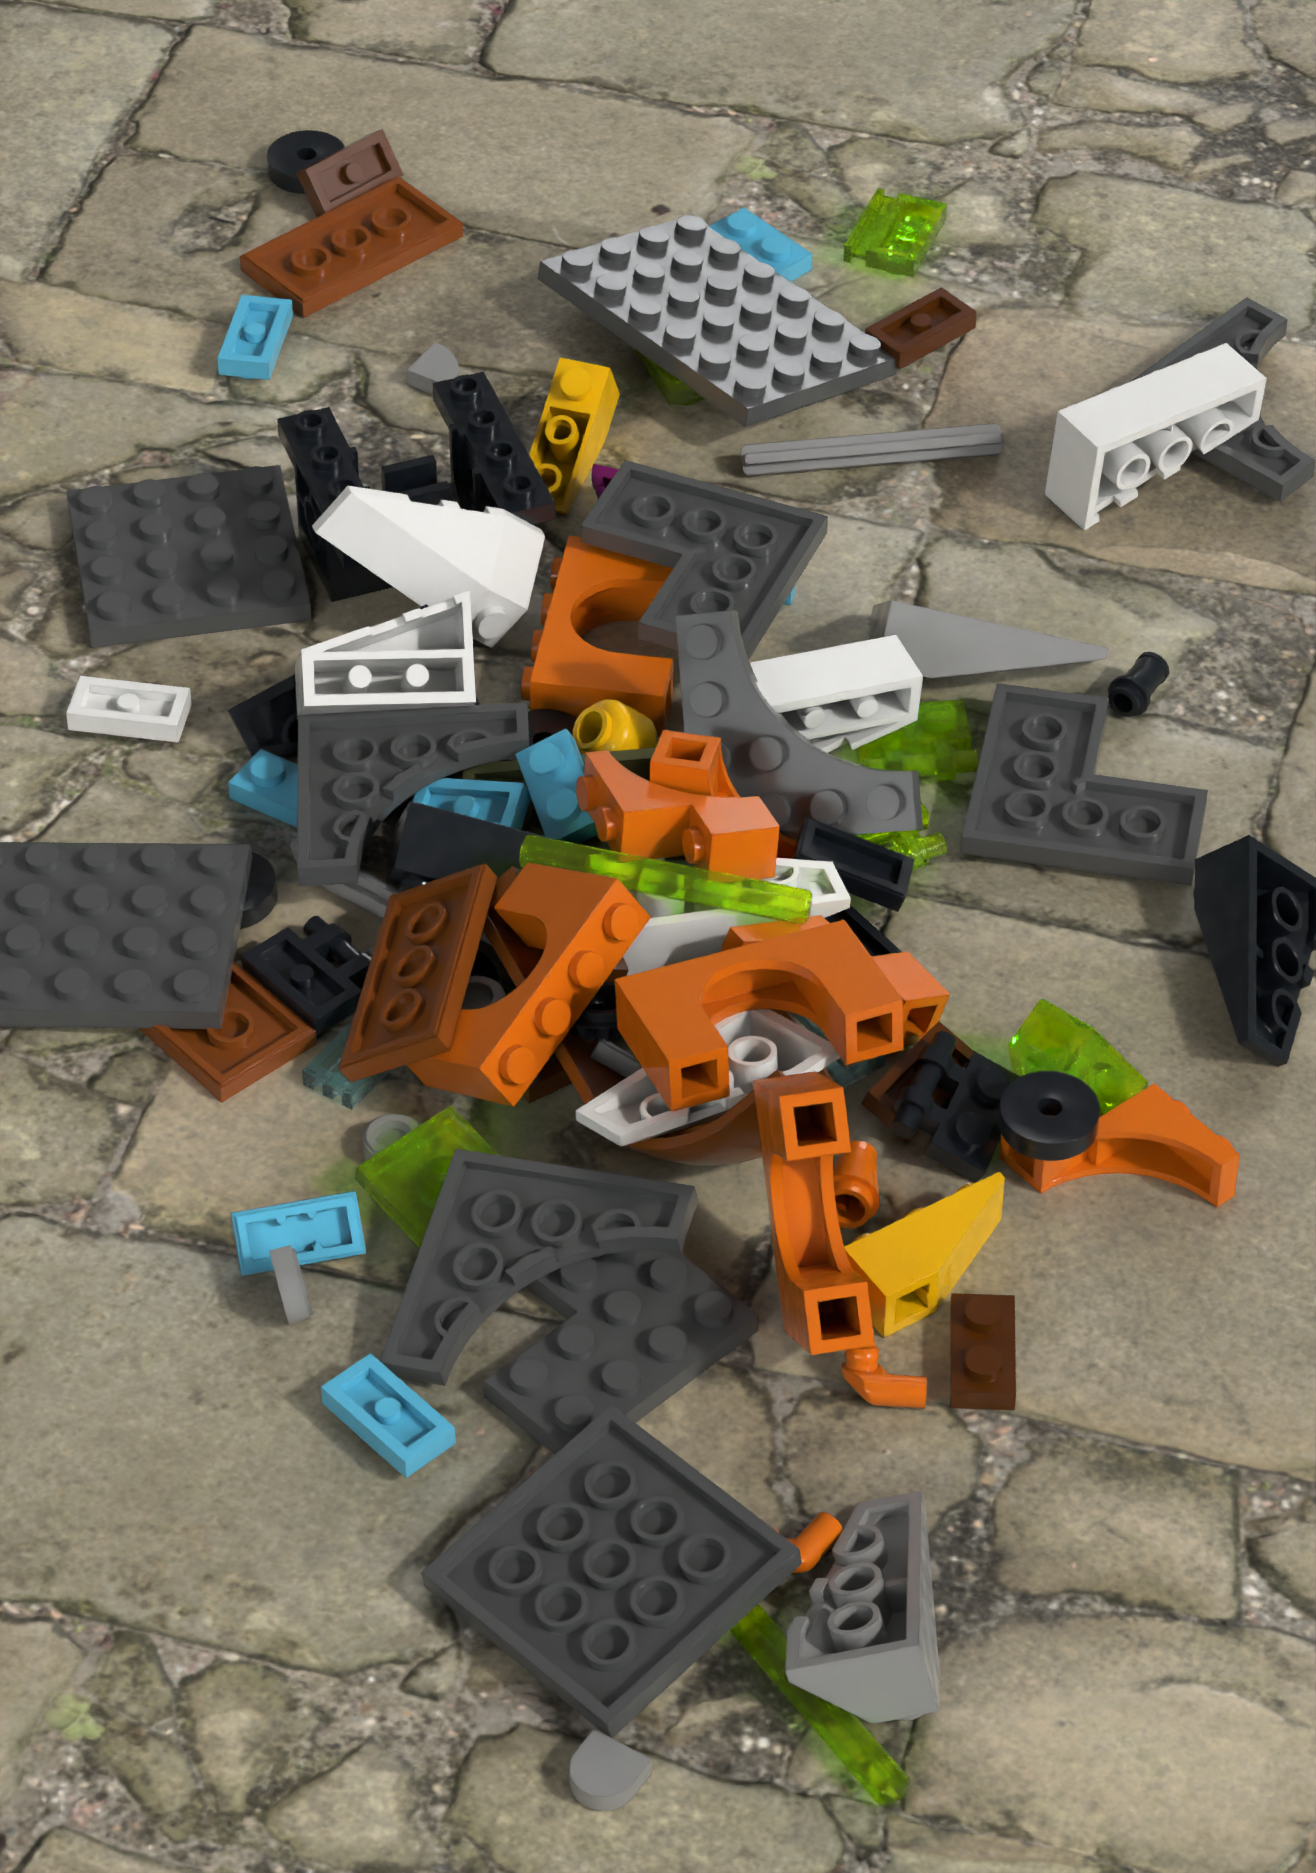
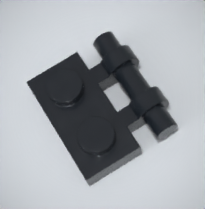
[241,916,372,1036]
[890,1031,1020,1183]

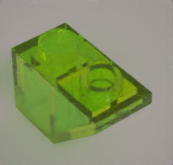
[1007,998,1148,1117]

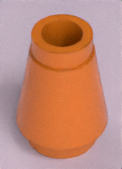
[833,1140,880,1228]

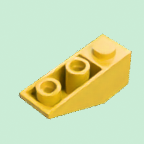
[529,357,620,515]
[844,1172,1005,1338]

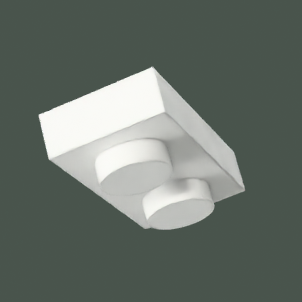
[66,676,192,742]

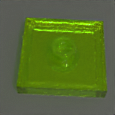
[354,1105,499,1248]

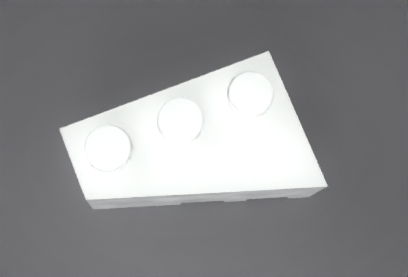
[295,590,476,720]
[750,635,923,753]

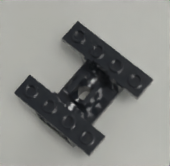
[277,371,555,602]

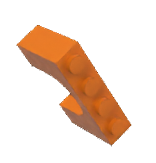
[521,536,673,738]
[406,862,651,1107]
[615,920,904,1112]
[753,1071,875,1355]

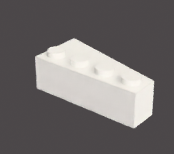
[1045,343,1267,531]

